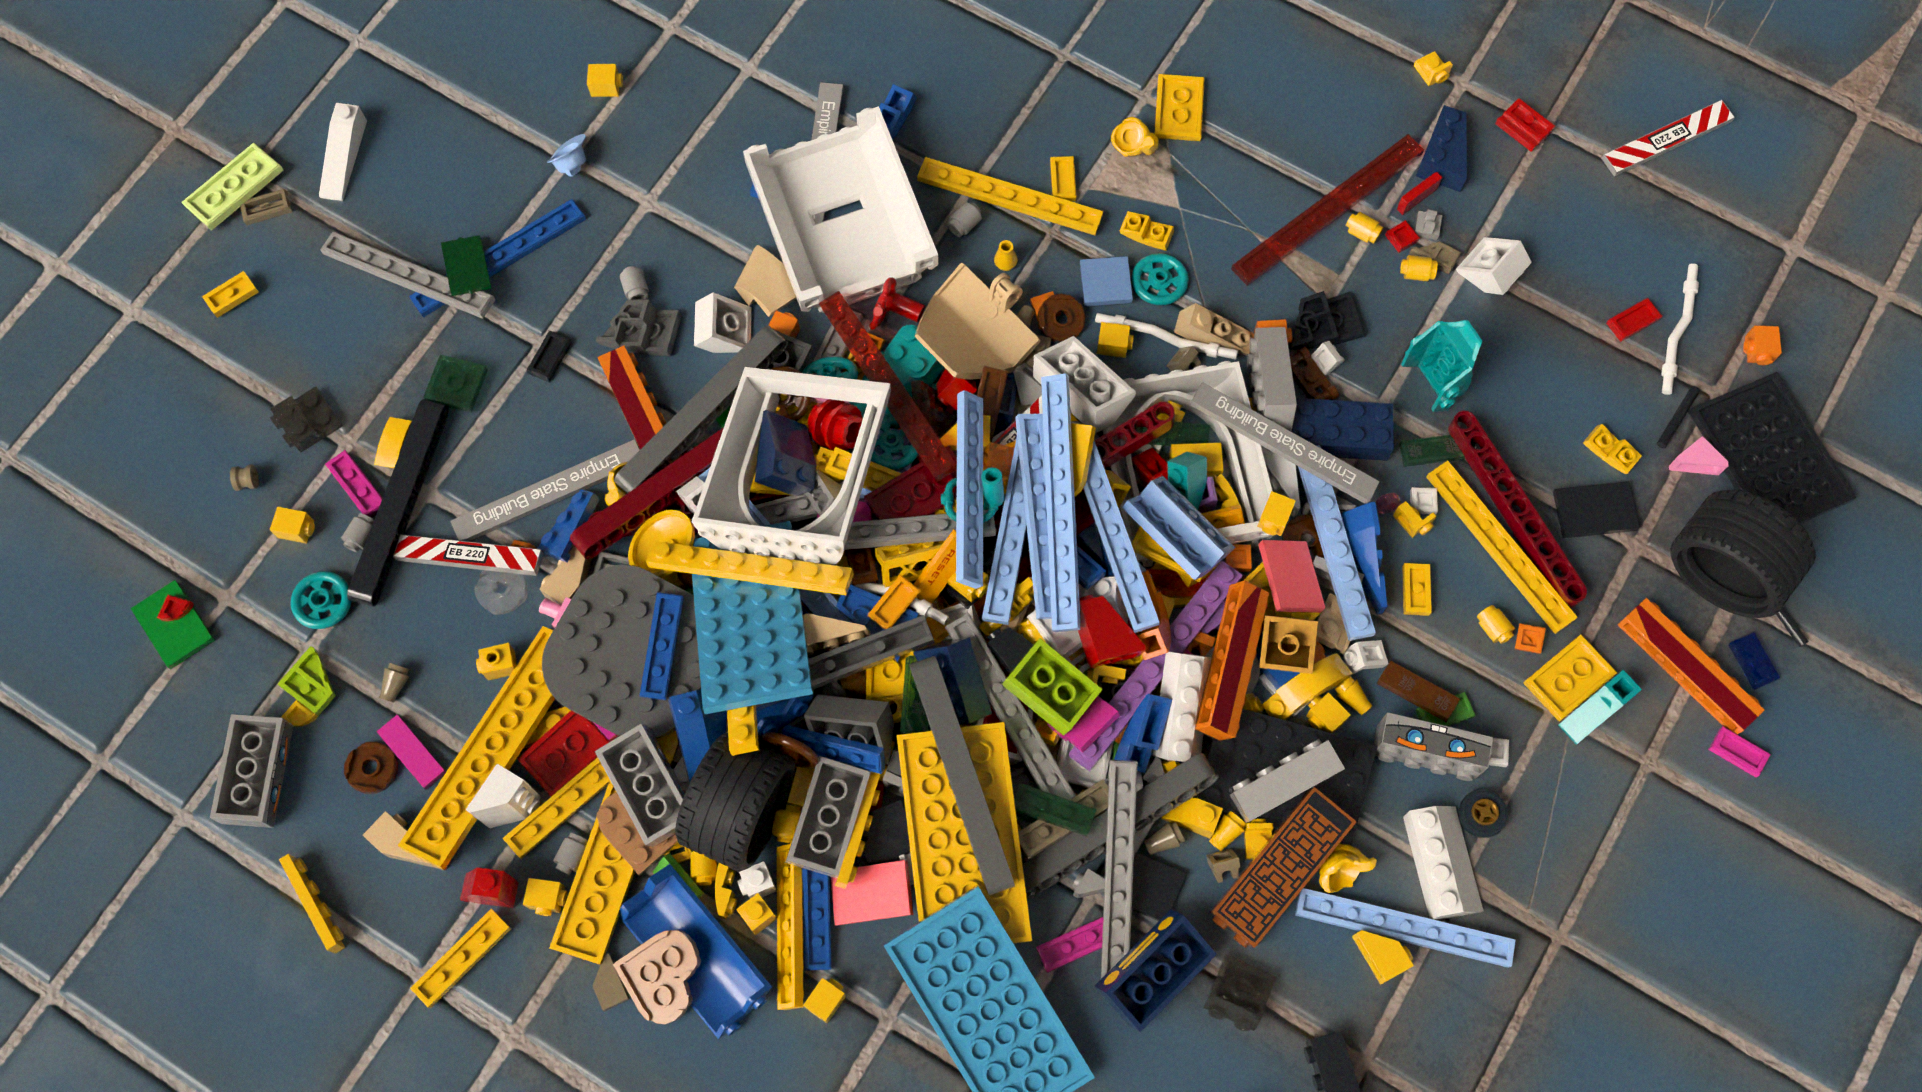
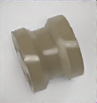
[230,464,259,491]

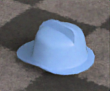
[547,134,586,177]

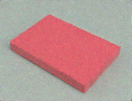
[1258,540,1325,613]
[830,860,913,926]

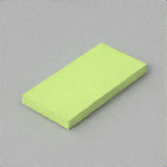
[182,143,284,231]

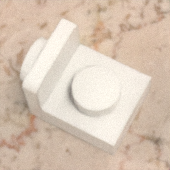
[1343,640,1388,674]

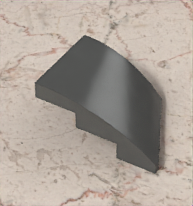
[596,300,682,356]

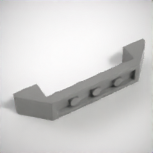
[1072,757,1164,898]

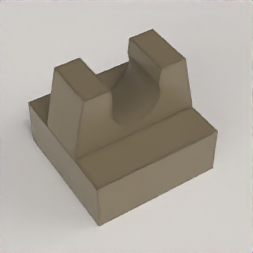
[1166,346,1201,371]
[1206,848,1240,883]

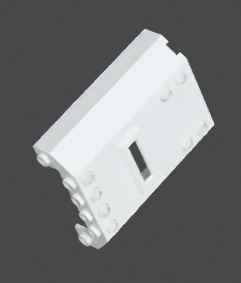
[743,106,938,313]

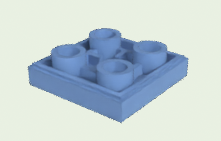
[1080,256,1133,306]

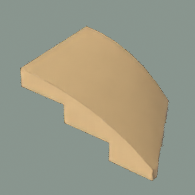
[734,245,797,317]

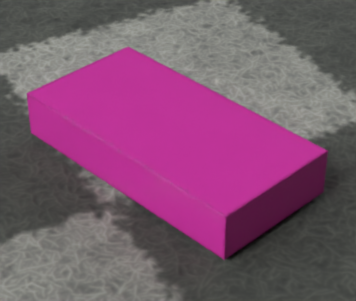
[1708,726,1771,777]

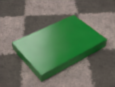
[130,580,215,669]

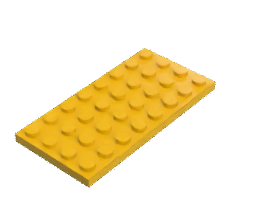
[897,722,1032,943]

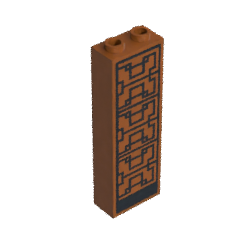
[1210,787,1356,948]

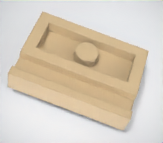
[1317,593,1350,654]

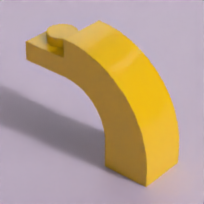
[1262,653,1353,720]

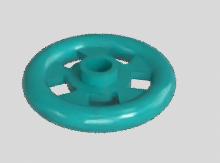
[1131,253,1189,306]
[802,357,858,380]
[871,414,922,470]
[291,571,352,629]

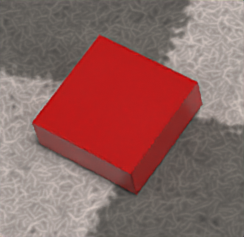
[1385,220,1420,253]

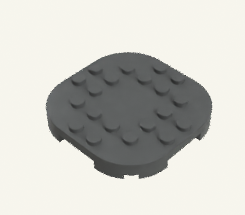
[542,565,701,739]

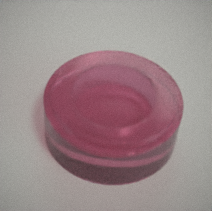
[1375,493,1402,514]

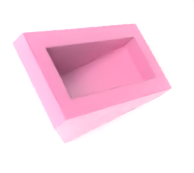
[1669,436,1728,475]

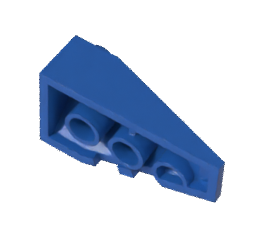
[1340,502,1387,615]
[668,690,727,784]

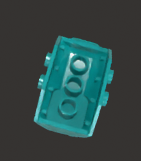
[1401,320,1482,412]
[850,325,945,429]

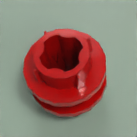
[808,399,863,451]

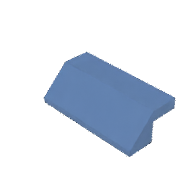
[1122,476,1235,580]

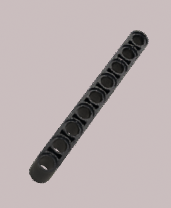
[347,399,449,607]

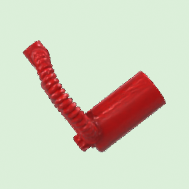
[869,277,925,330]

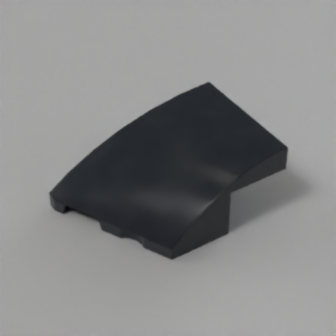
[1291,291,1365,350]

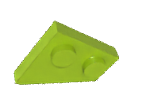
[277,646,336,716]

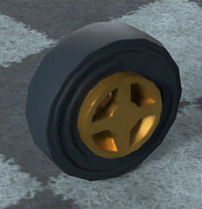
[1458,790,1508,838]

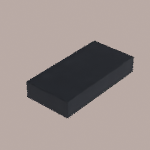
[526,330,572,383]

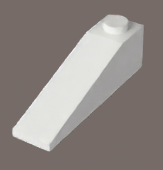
[319,103,367,201]

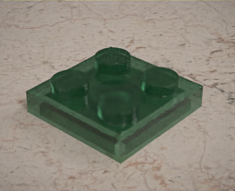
[423,354,488,413]

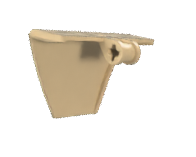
[915,263,1041,379]

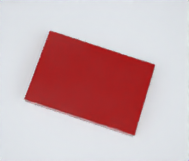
[517,711,610,797]

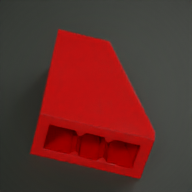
[1078,595,1146,668]
[460,867,519,908]

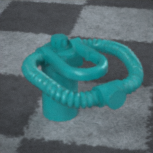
[941,467,1005,523]

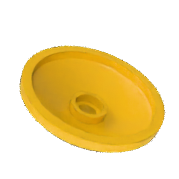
[628,510,695,578]

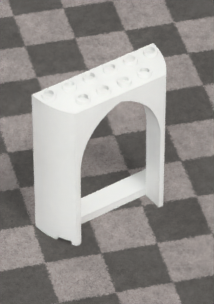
[1102,361,1274,567]
[692,367,891,566]

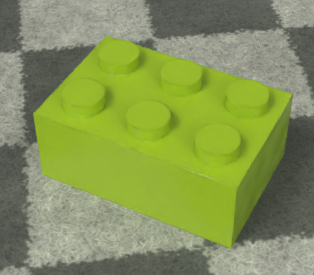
[1001,638,1102,736]

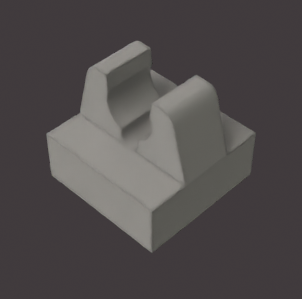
[1414,209,1442,240]

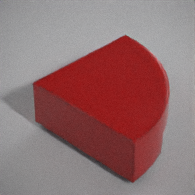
[157,595,194,621]

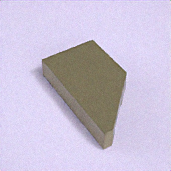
[1409,241,1461,275]
[592,953,630,1012]

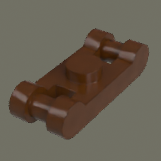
[1289,347,1339,400]

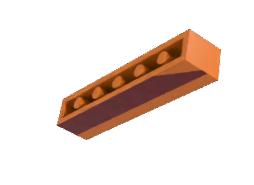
[597,346,682,460]
[1195,580,1269,740]
[1618,598,1764,735]

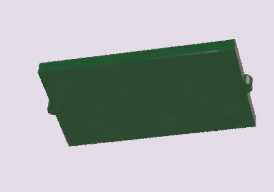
[441,235,492,296]

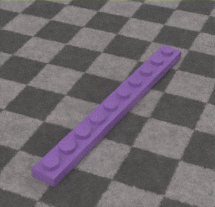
[1069,561,1243,772]

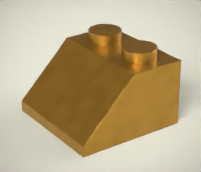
[1259,615,1319,674]

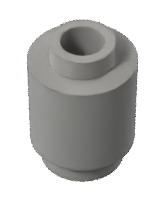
[947,202,982,237]
[619,266,649,300]
[341,513,374,552]
[553,833,588,875]

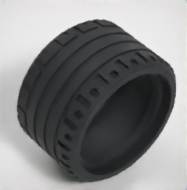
[1670,490,1816,618]
[675,732,796,872]

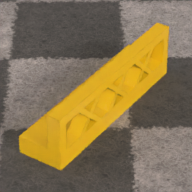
[875,541,945,588]

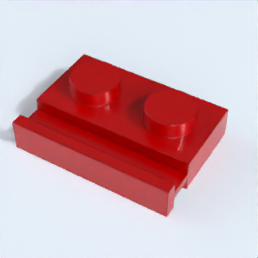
[1495,98,1555,152]

